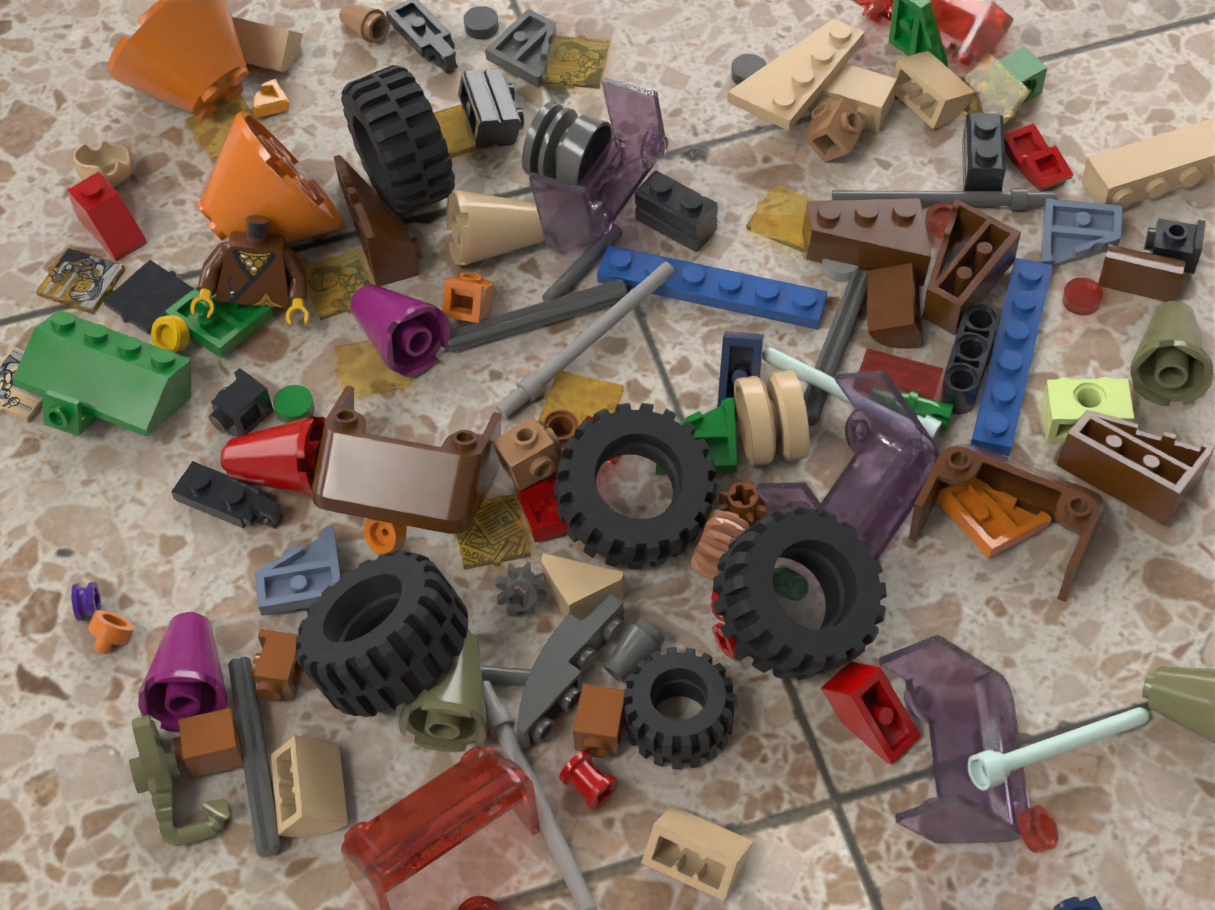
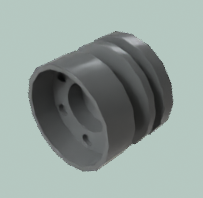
[522,102,613,195]

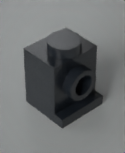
[1144,218,1206,274]
[208,368,274,437]

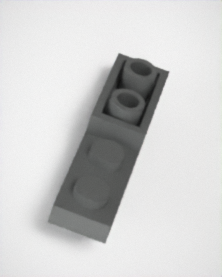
[517,593,625,752]

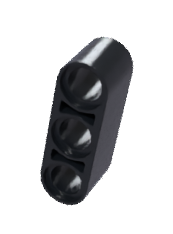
[940,303,999,415]

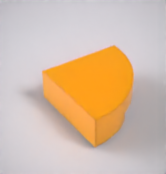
[253,79,289,118]

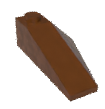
[333,155,423,286]

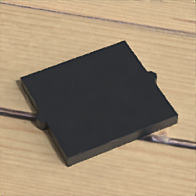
[103,260,194,335]

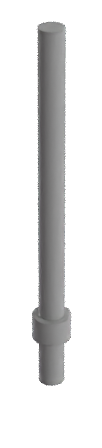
[496,261,675,419]
[483,681,598,910]

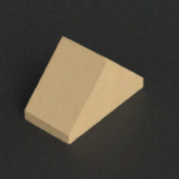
[540,553,625,621]

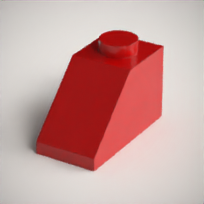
[67,172,147,261]
[821,661,922,764]

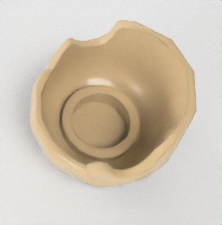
[73,140,134,187]

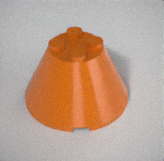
[108,0,249,120]
[196,111,344,245]

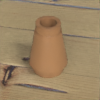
[339,3,390,42]

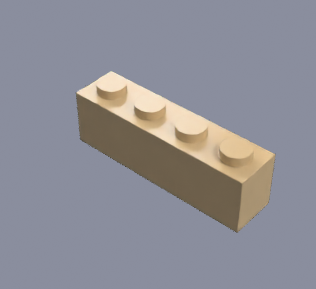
[1082,117,1215,209]

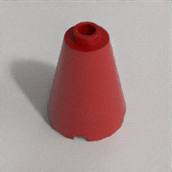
[220,416,326,497]

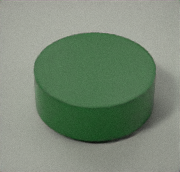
[273,385,315,423]

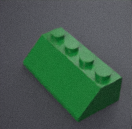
[13,310,191,436]

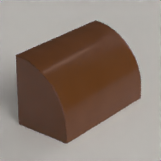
[1097,244,1185,302]
[867,263,923,349]

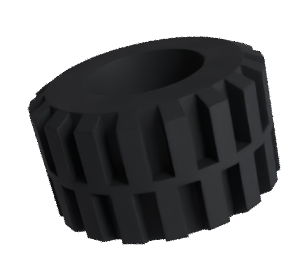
[624,647,735,770]

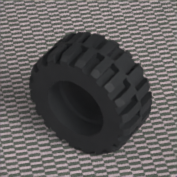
[341,65,455,216]
[554,403,718,569]
[713,506,887,680]
[296,551,468,717]

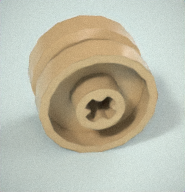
[734,370,810,467]

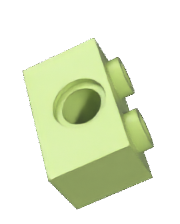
[1041,377,1134,442]

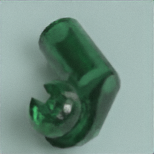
[773,566,809,601]

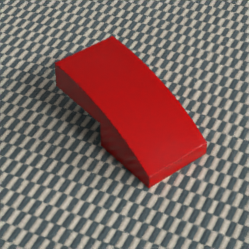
[1004,123,1074,191]
[512,472,568,542]

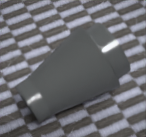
[604,618,665,683]

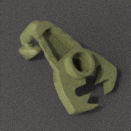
[129,715,232,846]

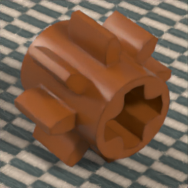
[718,480,767,527]

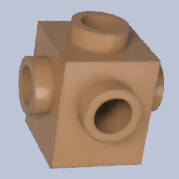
[802,97,866,163]
[492,417,562,491]

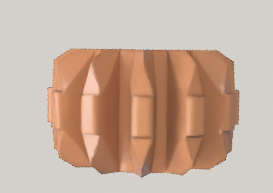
[690,509,749,580]

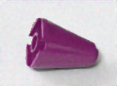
[350,284,451,377]
[138,612,227,732]

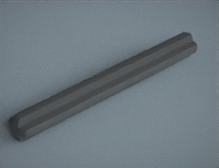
[804,269,867,426]
[447,279,628,352]
[228,657,282,857]

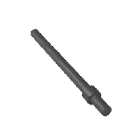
[832,188,1057,210]

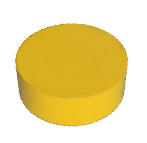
[151,315,190,353]

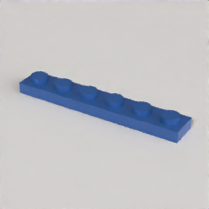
[597,245,828,330]
[971,258,1053,457]

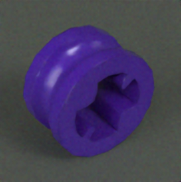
[71,581,101,621]

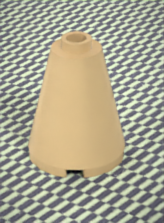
[447,190,552,265]

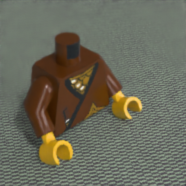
[190,215,311,327]

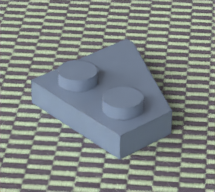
[1040,198,1122,267]
[255,525,341,616]

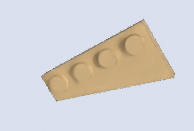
[727,18,865,131]

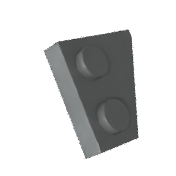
[485,9,556,88]

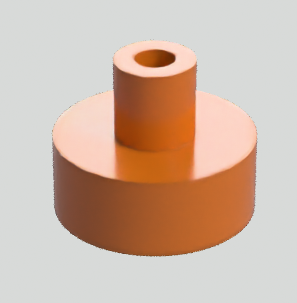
[364,519,407,554]
[88,610,135,654]

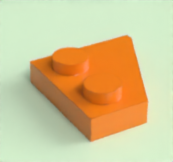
[936,478,1052,559]

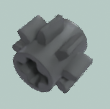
[495,562,547,616]

